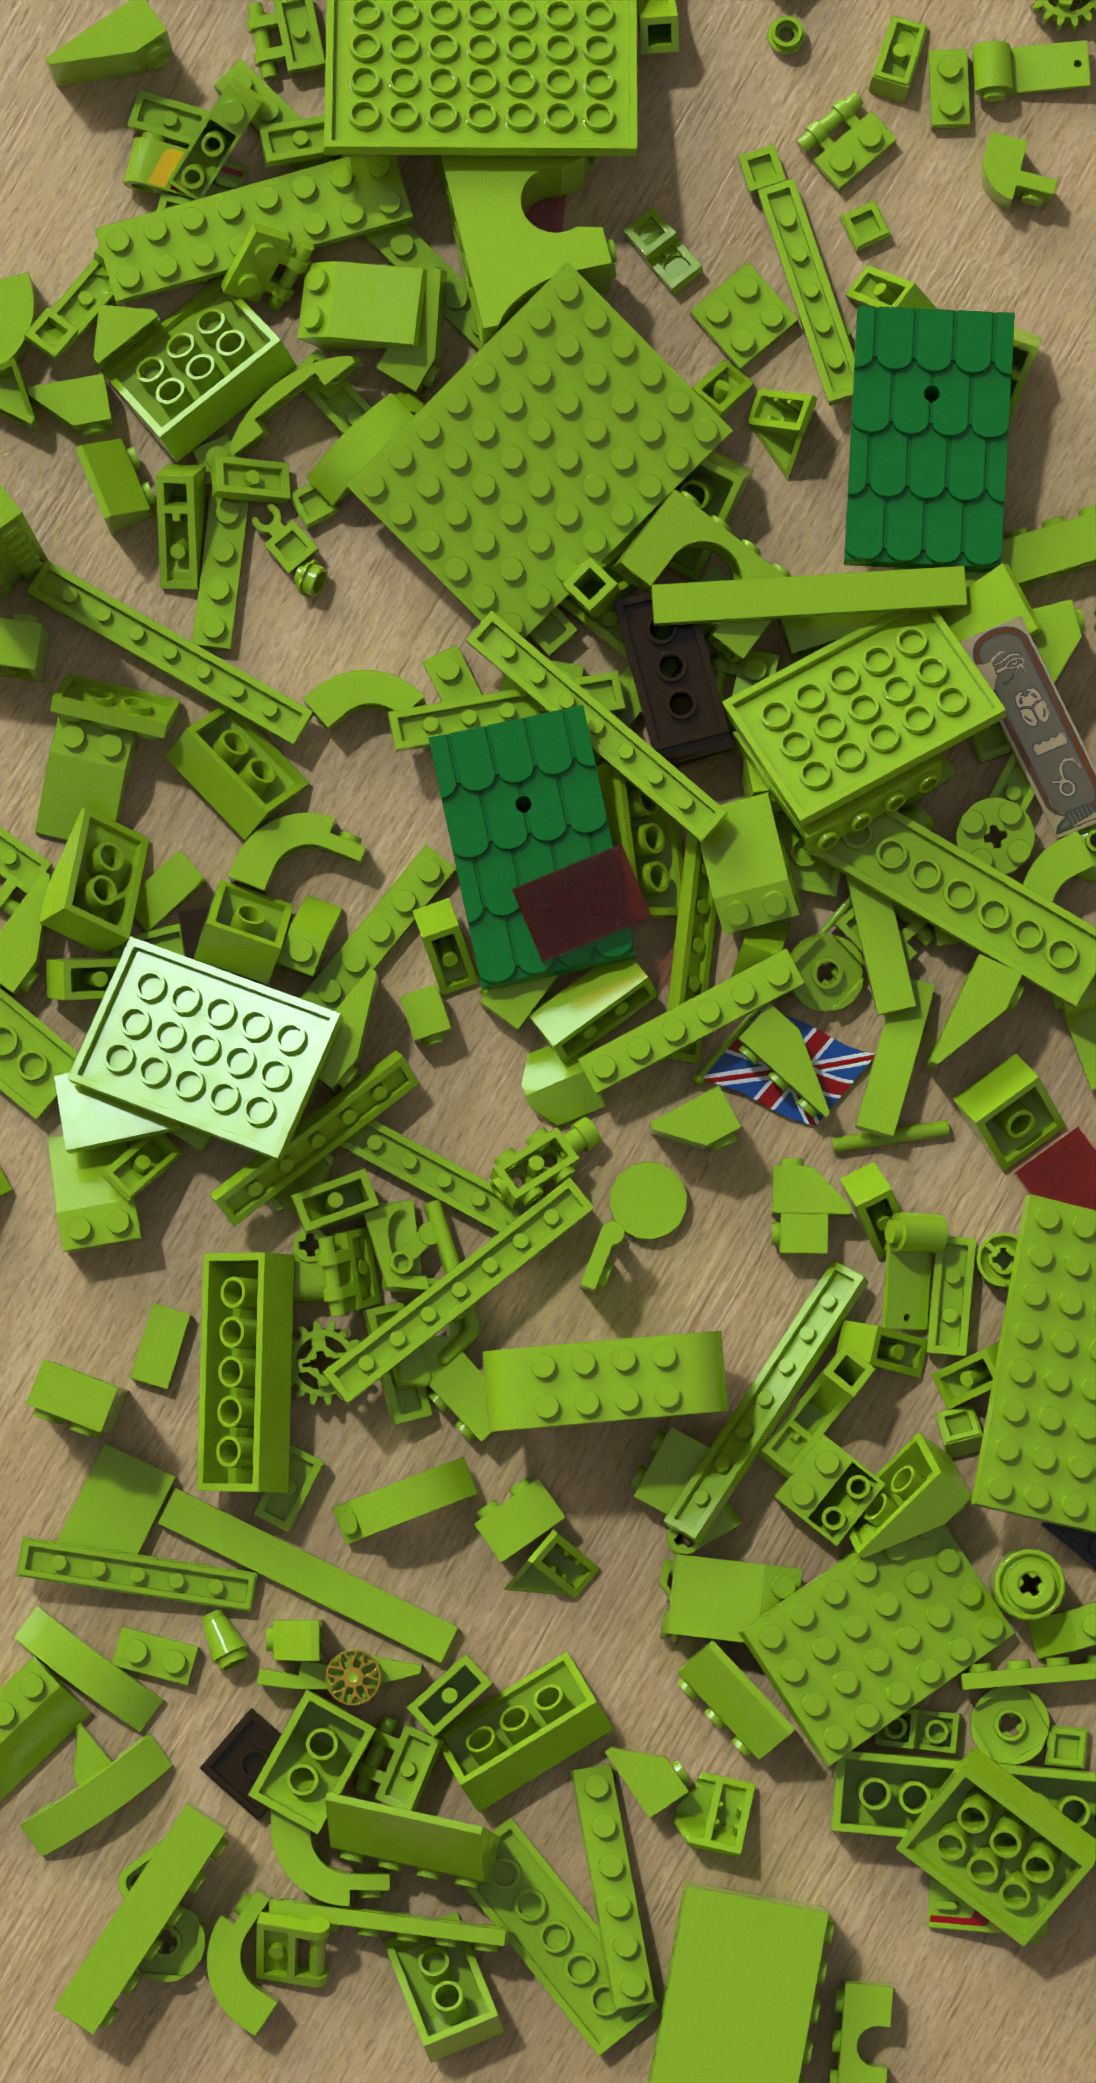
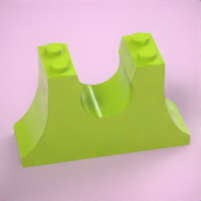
[434,155,617,348]

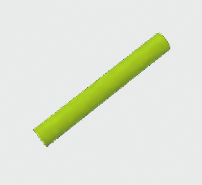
[831,1120,950,1153]

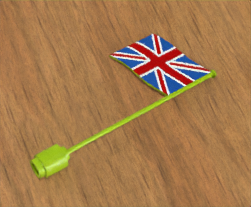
[692,803,936,1125]

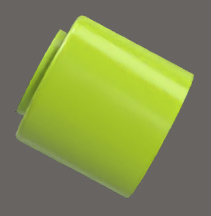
[989,1549,1065,1620]

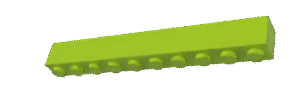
[778,505,1096,660]

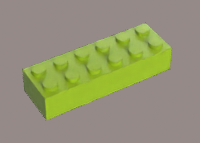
[197,1252,295,1493]

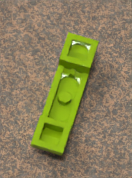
[24,246,114,360]
[229,356,364,456]
[14,1605,164,1732]
[19,1732,173,1856]

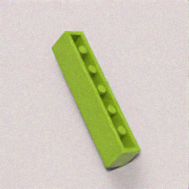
[53,1802,230,2035]

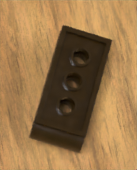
[614,581,734,769]

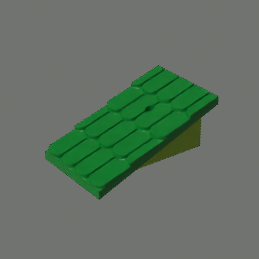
[844,305,1015,572]
[429,705,636,991]

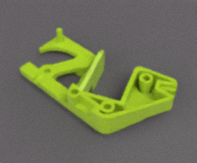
[363,1200,480,1389]

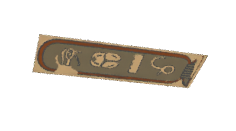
[960,616,1096,839]

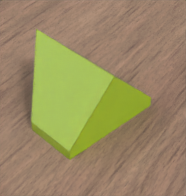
[0,357,39,432]
[745,388,817,480]
[503,1529,600,1599]

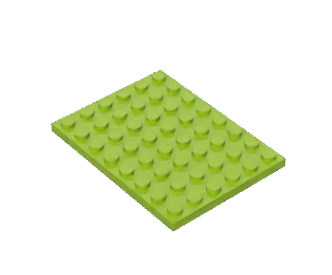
[324,0,637,157]
[346,262,733,638]

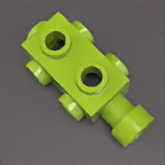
[490,1117,601,1208]

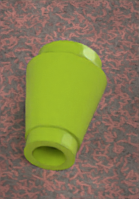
[201,1609,249,1671]

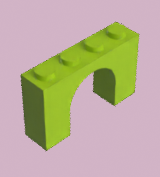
[612,489,791,664]

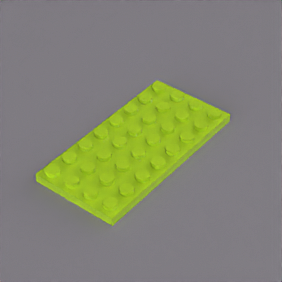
[971,1194,1096,1534]

